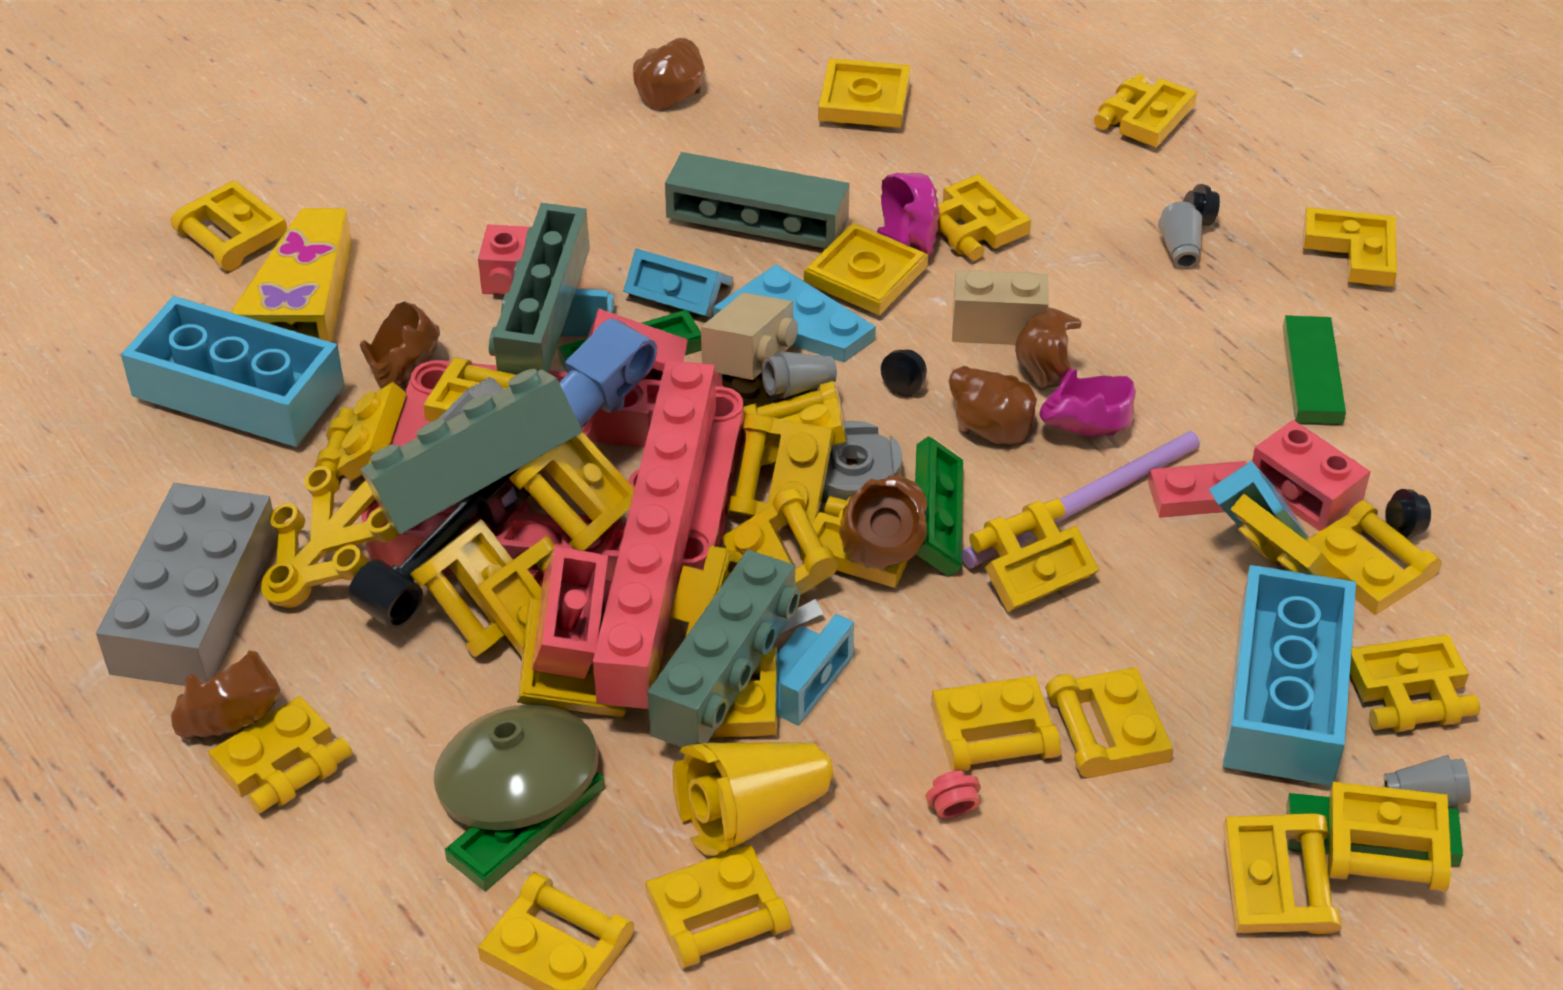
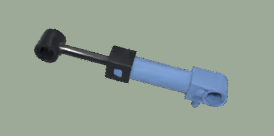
[348,318,657,630]

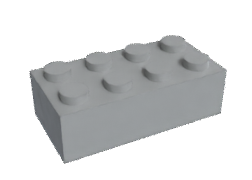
[96,482,278,686]

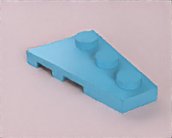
[713,264,876,362]

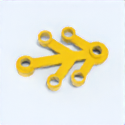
[261,461,399,608]

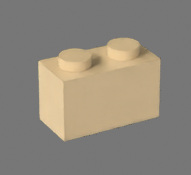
[952,270,1049,345]
[701,292,798,380]

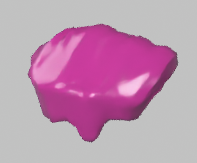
[877,172,940,258]
[1039,368,1136,437]

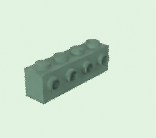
[665,152,850,248]
[489,203,590,375]
[360,369,583,534]
[647,549,800,748]

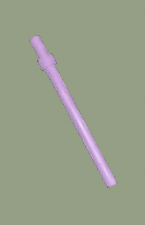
[961,431,1200,568]

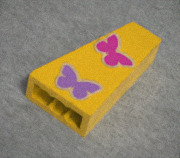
[231,208,352,342]

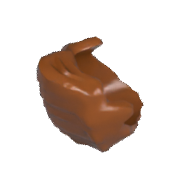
[633,38,705,110]
[360,301,440,389]
[1015,307,1082,388]
[949,366,1037,445]
[839,474,928,571]
[171,650,280,739]

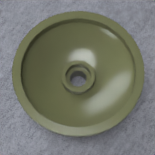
[434,704,598,830]

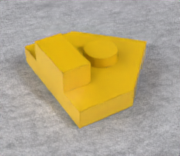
[670,545,742,638]

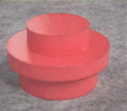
[925,770,981,818]

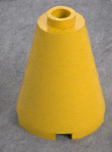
[672,742,833,856]

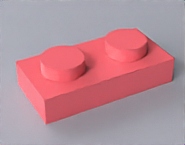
[1148,461,1247,518]

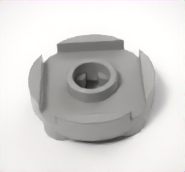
[821,421,902,504]

